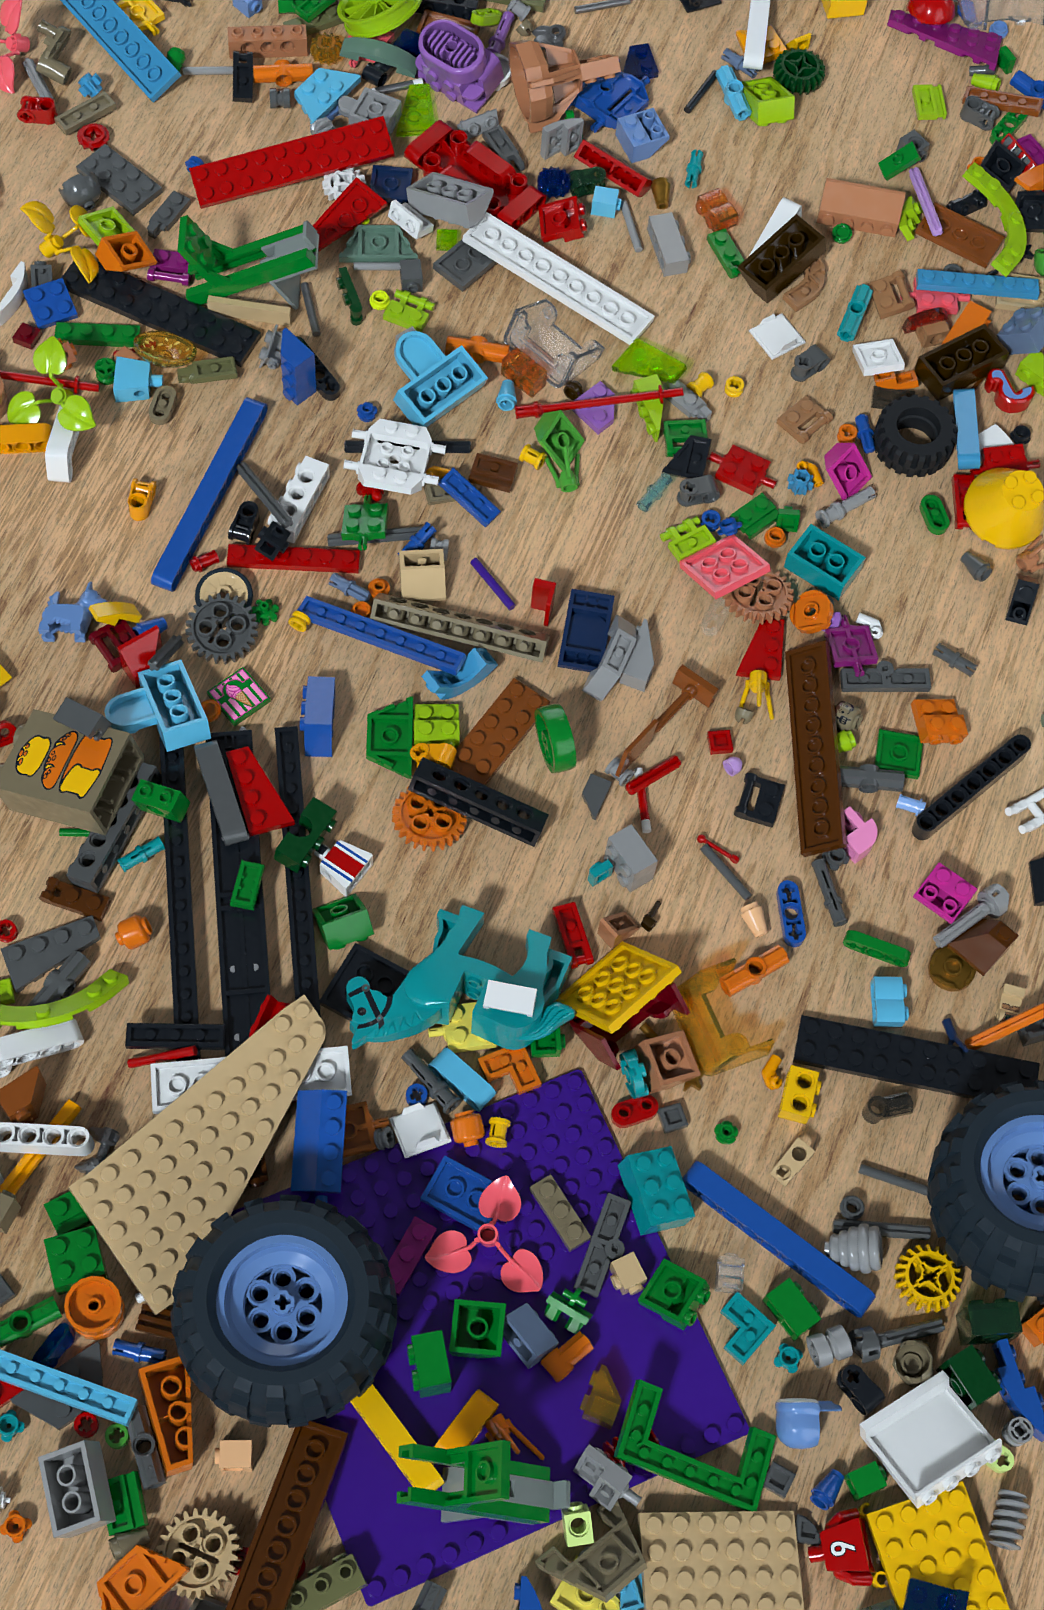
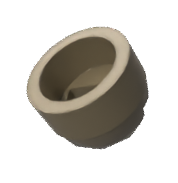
[516,19,533,37]
[735,706,754,724]

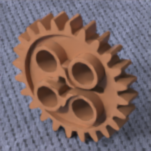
[722,568,794,625]

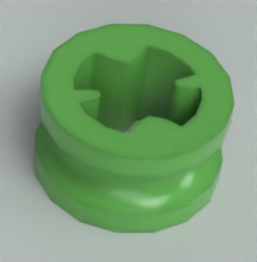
[105,1423,130,1449]

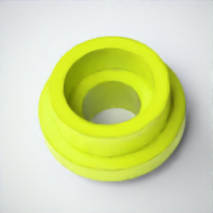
[369,290,390,310]

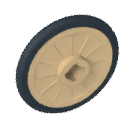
[195,568,253,619]

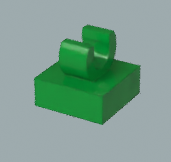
[775,506,800,532]

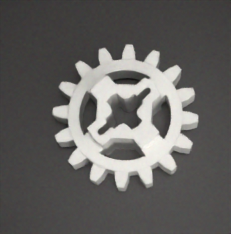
[322,167,366,201]

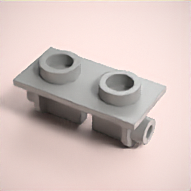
[457,109,499,139]
[258,324,282,369]

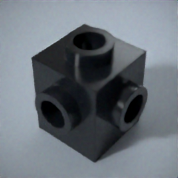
[254,521,291,561]

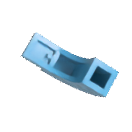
[421,647,498,700]

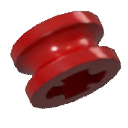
[0,920,18,943]
[74,1412,99,1438]

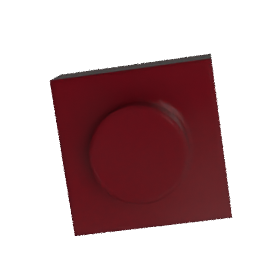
[12,322,42,350]

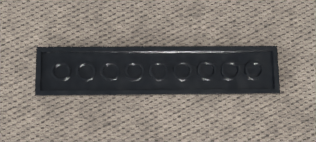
[61,261,261,367]
[793,1015,1040,1099]

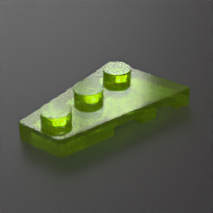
[396,84,435,137]
[612,338,687,384]

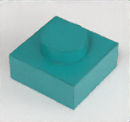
[588,859,614,887]

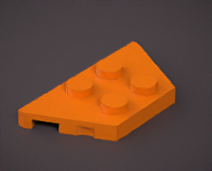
[97,1545,190,1610]

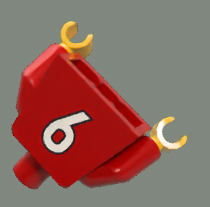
[808,1502,886,1588]

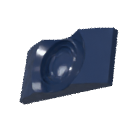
[557,589,615,672]

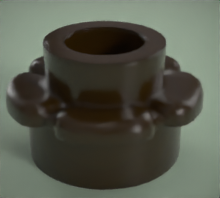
[563,380,583,400]

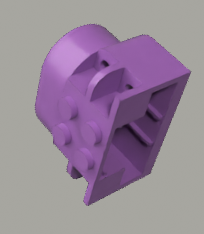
[415,19,504,114]

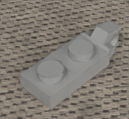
[663,376,712,423]

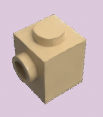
[609,1251,647,1295]

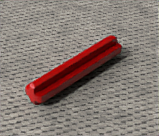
[625,755,681,795]

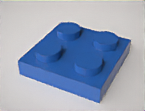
[23,278,78,330]

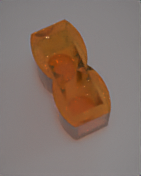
[695,188,739,232]

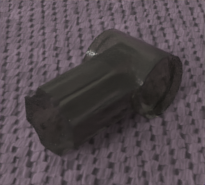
[862,1092,913,1124]

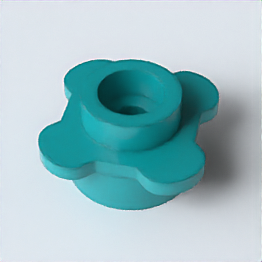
[774,1343,803,1373]
[0,1410,25,1442]

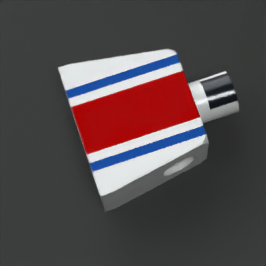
[314,840,373,897]

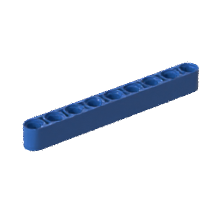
[682,1161,876,1318]

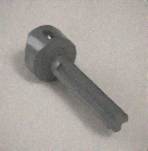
[848,1317,945,1363]

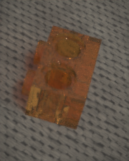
[501,347,547,398]

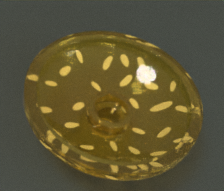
[133,331,197,368]

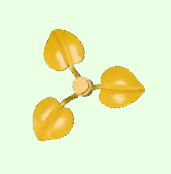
[20,201,99,284]

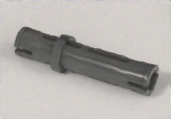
[811,858,848,927]

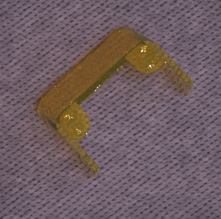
[672,958,774,1076]

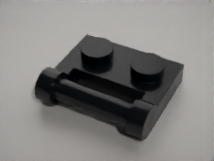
[734,773,785,828]

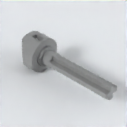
[933,883,1009,948]

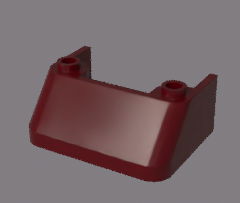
[569,982,690,1071]

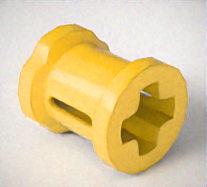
[687,372,714,397]
[519,444,547,470]
[485,1117,511,1148]

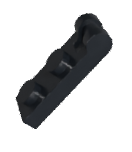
[232,51,253,103]

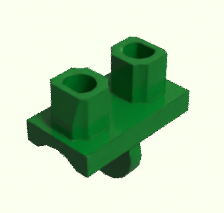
[544,1287,593,1334]

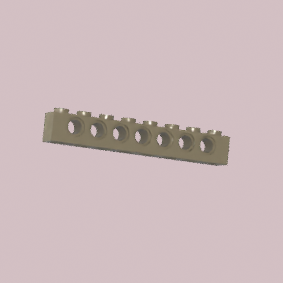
[370,593,550,663]

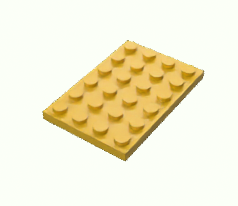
[864,1481,1010,1610]

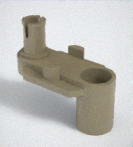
[36,19,72,86]

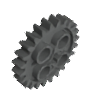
[185,593,259,664]

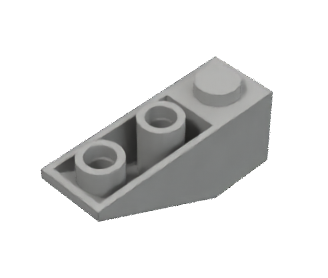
[619,619,654,692]

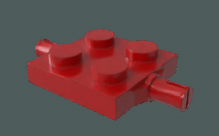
[970,444,1040,475]
[708,445,777,496]

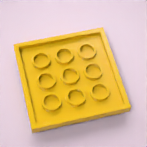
[555,941,682,1034]

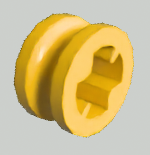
[724,376,744,398]
[288,611,311,632]

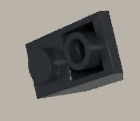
[1005,573,1040,626]

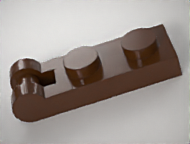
[39,877,111,922]

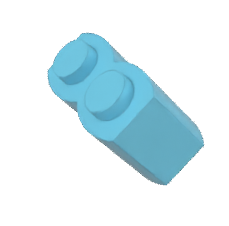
[870,976,909,1027]

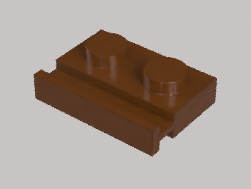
[468,453,518,493]

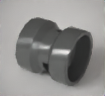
[270,88,290,108]

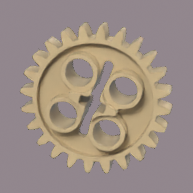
[156,1508,243,1600]

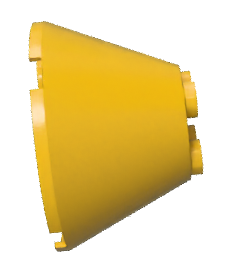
[964,468,1044,550]

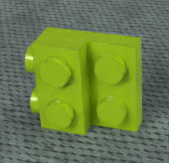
[78,206,135,246]
[413,704,460,748]

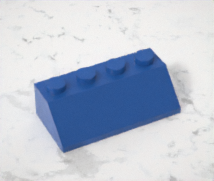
[291,1089,347,1194]

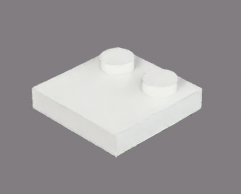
[852,339,905,376]

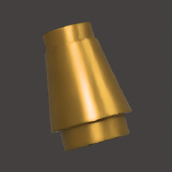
[651,177,671,210]

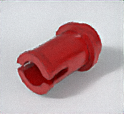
[190,550,220,573]

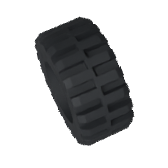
[873,395,958,477]

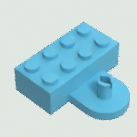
[393,331,488,427]
[104,660,211,752]

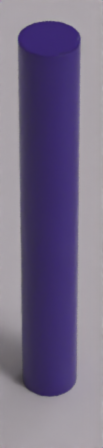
[470,558,516,611]

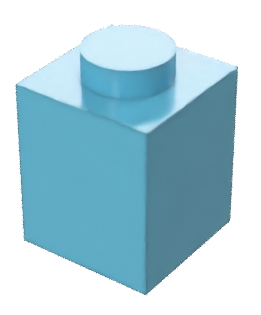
[591,186,622,218]

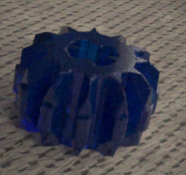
[537,166,571,199]

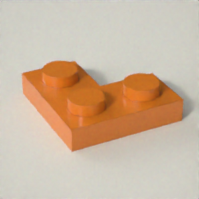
[477,1048,542,1095]

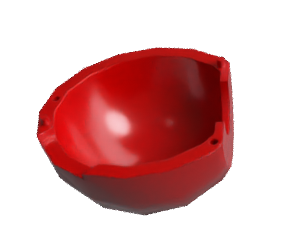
[906,0,955,25]

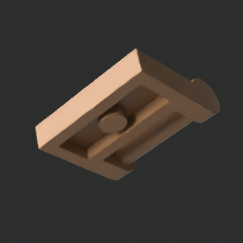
[868,270,916,320]
[776,395,833,444]

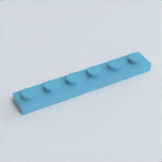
[0,1350,139,1427]

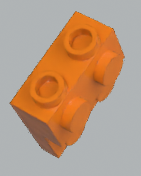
[911,699,968,745]

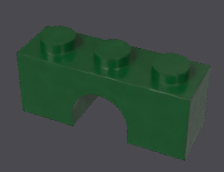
[274,797,337,873]

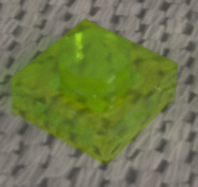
[436,229,457,251]

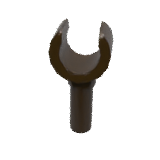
[641,901,661,932]

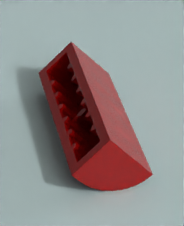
[574,139,653,198]

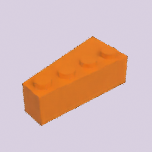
[138,1356,193,1478]

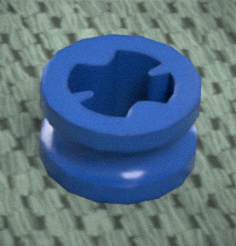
[700,510,721,532]
[406,1084,428,1106]

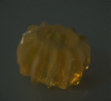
[310,32,342,66]

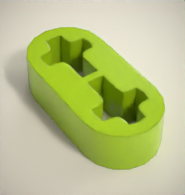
[470,8,502,26]

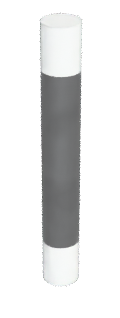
[371,78,423,94]

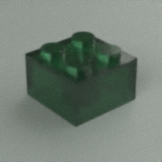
[956,1298,1023,1346]

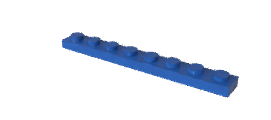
[297,596,466,676]

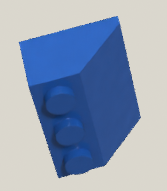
[281,328,316,406]

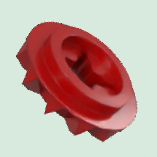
[77,123,110,151]

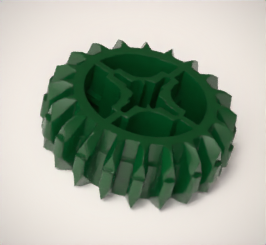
[773,47,825,95]

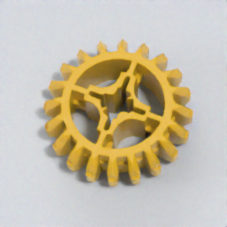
[893,1244,962,1313]

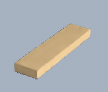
[207,295,292,326]

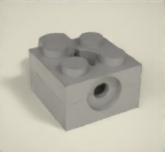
[338,87,401,136]

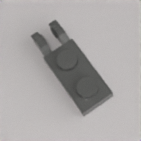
[482,125,525,171]

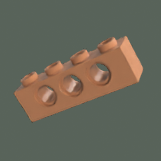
[227,24,308,59]

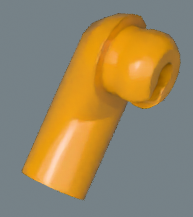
[796,461,824,487]
[426,466,451,479]
[761,1054,782,1090]

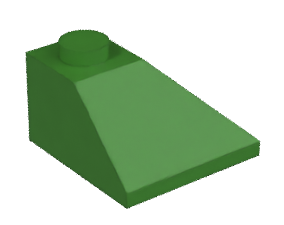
[534,410,585,471]

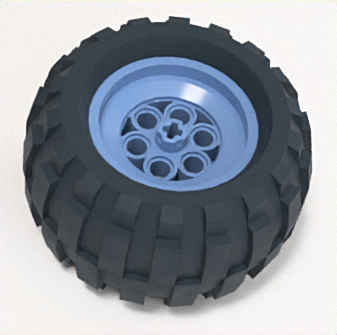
[927,1080,1044,1305]
[170,1195,397,1428]

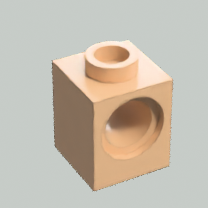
[215,1440,253,1472]

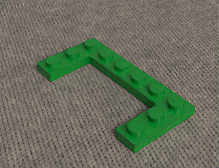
[613,1379,776,1512]

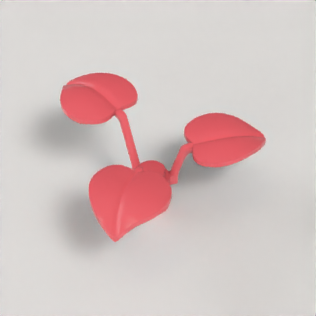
[0,0,30,93]
[425,1175,543,1293]

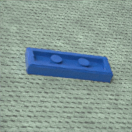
[438,468,501,528]

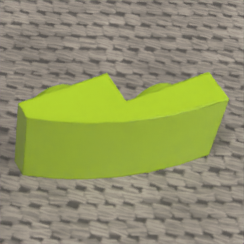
[899,196,923,242]

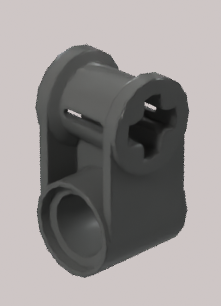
[960,96,1000,131]
[790,344,830,382]
[677,475,720,507]

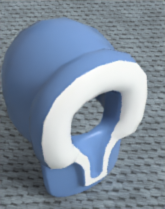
[775,1398,842,1449]

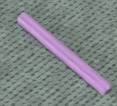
[909,167,943,237]

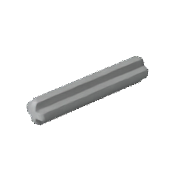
[22,58,54,100]

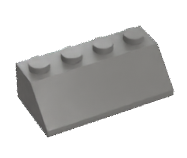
[406,172,494,229]

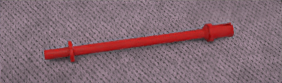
[0,370,100,394]
[515,384,684,419]

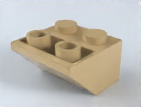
[399,549,446,602]

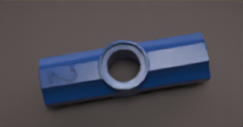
[1010,70,1044,109]

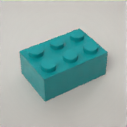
[784,524,866,601]
[617,1146,695,1236]

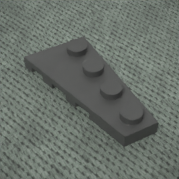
[1,915,101,994]

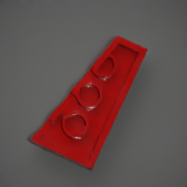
[313,177,388,251]
[226,746,295,836]

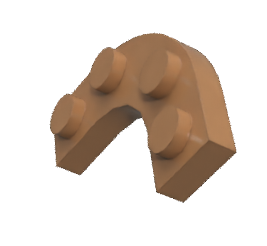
[783,257,825,312]

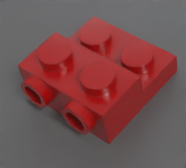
[538,195,588,243]

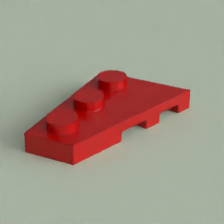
[736,618,784,681]

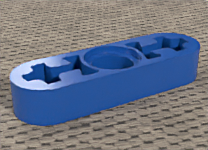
[776,880,806,947]

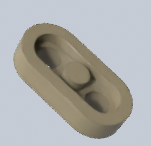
[148,385,177,425]

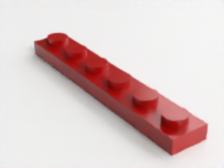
[227,544,360,574]

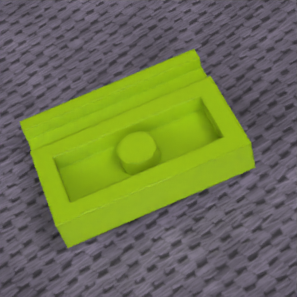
[912,84,947,120]

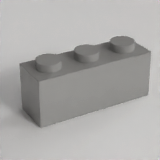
[647,212,691,277]

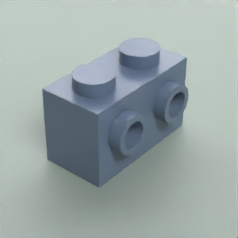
[503,1303,559,1369]

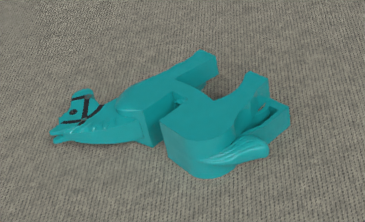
[346,905,576,1050]

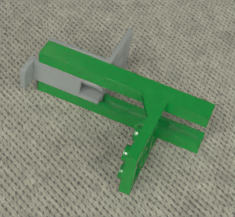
[177,215,319,310]
[397,1440,570,1525]

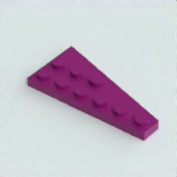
[887,10,1002,71]

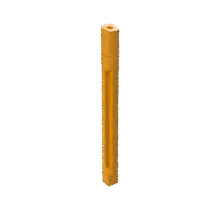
[0,1099,82,1195]

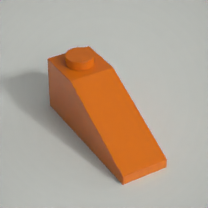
[942,300,992,345]

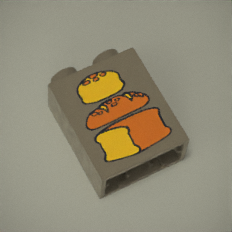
[0,709,145,835]

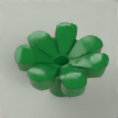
[251,599,279,626]

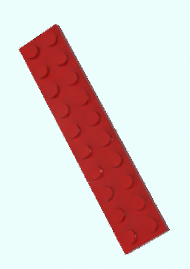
[189,116,395,209]

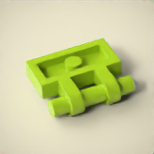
[383,289,435,332]
[660,516,716,562]

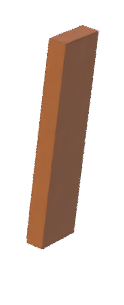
[962,86,1044,117]

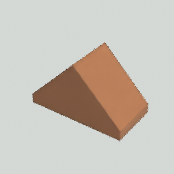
[597,911,640,950]

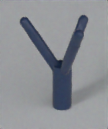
[942,1018,969,1053]

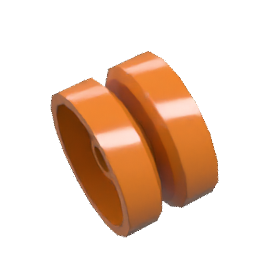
[64,1276,126,1340]

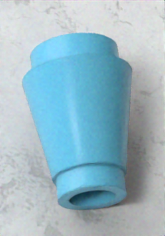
[496,379,517,411]

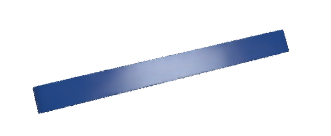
[151,397,268,592]

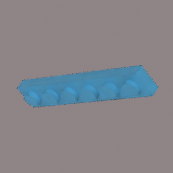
[916,269,1039,300]

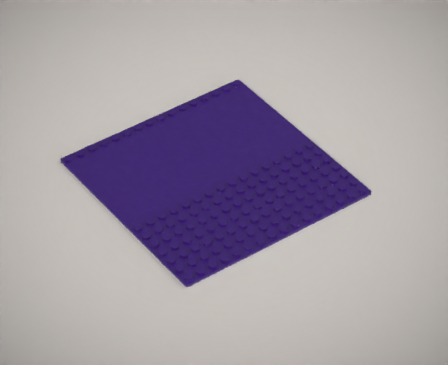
[230,1069,749,1607]

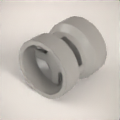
[1002,1417,1034,1447]

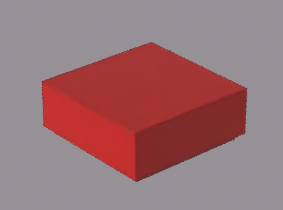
[707,729,733,755]

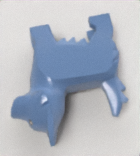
[38,582,108,642]

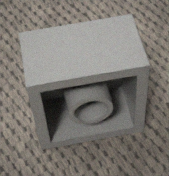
[604,824,658,892]

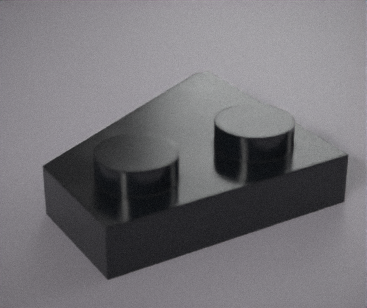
[662,435,712,479]

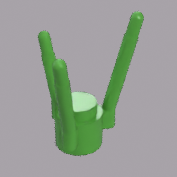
[545,446,580,492]

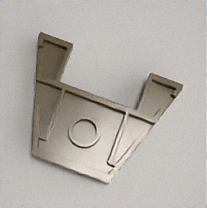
[535,1501,647,1603]

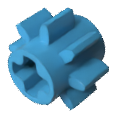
[78,72,102,98]
[787,469,814,496]

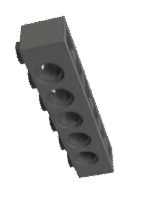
[66,762,161,893]

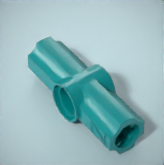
[837,284,873,342]

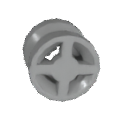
[430,537,449,561]

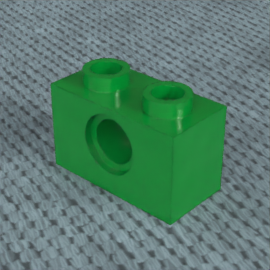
[131,779,191,823]

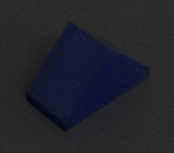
[393,28,420,58]

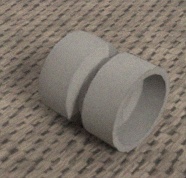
[806,1324,853,1369]

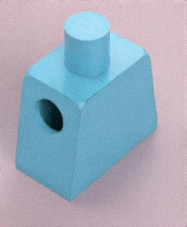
[113,357,164,403]

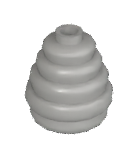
[824,1223,883,1274]

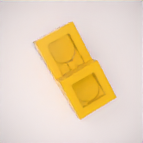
[89,602,142,626]

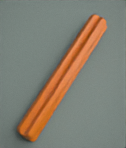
[964,1002,1044,1050]

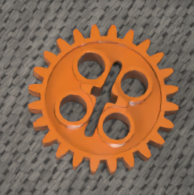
[392,786,467,852]

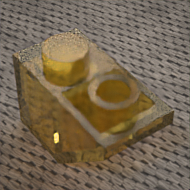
[580,1364,622,1430]

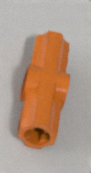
[253,59,313,87]
[445,336,510,364]
[719,945,790,997]

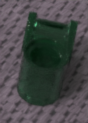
[567,167,606,198]

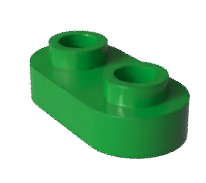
[919,495,950,535]

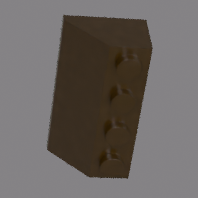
[738,214,826,304]

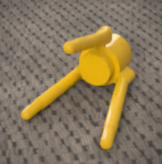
[739,670,774,720]

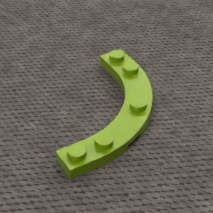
[962,162,1027,277]
[0,969,129,1030]

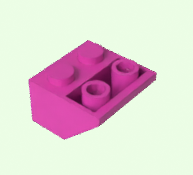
[913,862,978,924]

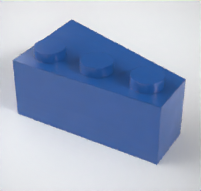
[300,676,335,757]

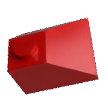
[117,625,163,689]

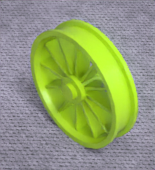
[337,0,422,38]

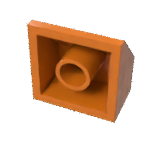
[95,231,157,272]

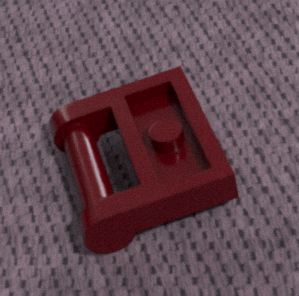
[88,619,136,673]

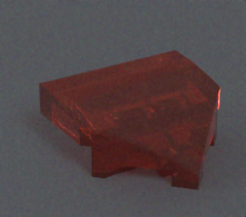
[902,307,949,334]

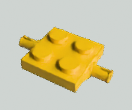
[116,0,165,36]

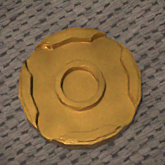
[928,947,976,992]

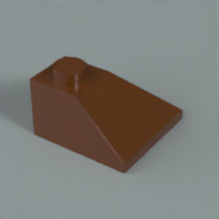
[947,919,1019,976]

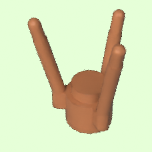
[1016,535,1044,574]

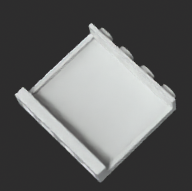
[859,1370,1002,1509]

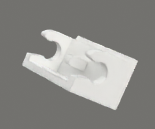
[483,980,537,1017]

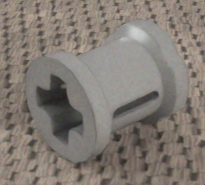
[506,0,531,22]
[605,757,635,787]

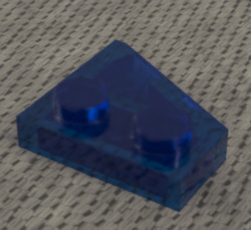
[623,43,659,80]

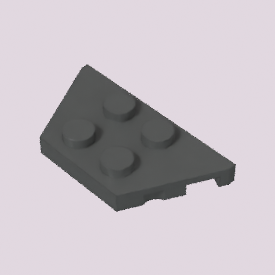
[10,1341,103,1431]

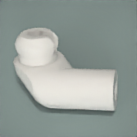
[856,613,883,639]

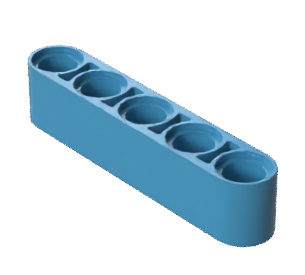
[953,388,980,470]

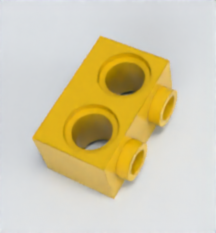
[778,1065,822,1125]

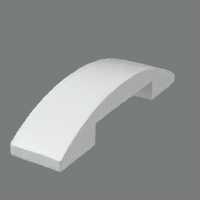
[0,261,28,327]

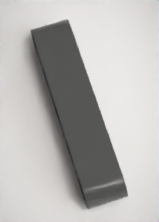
[194,740,248,846]

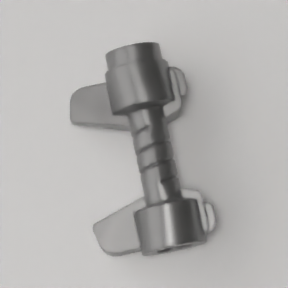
[74,1127,120,1175]

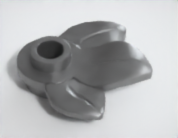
[532,24,566,50]

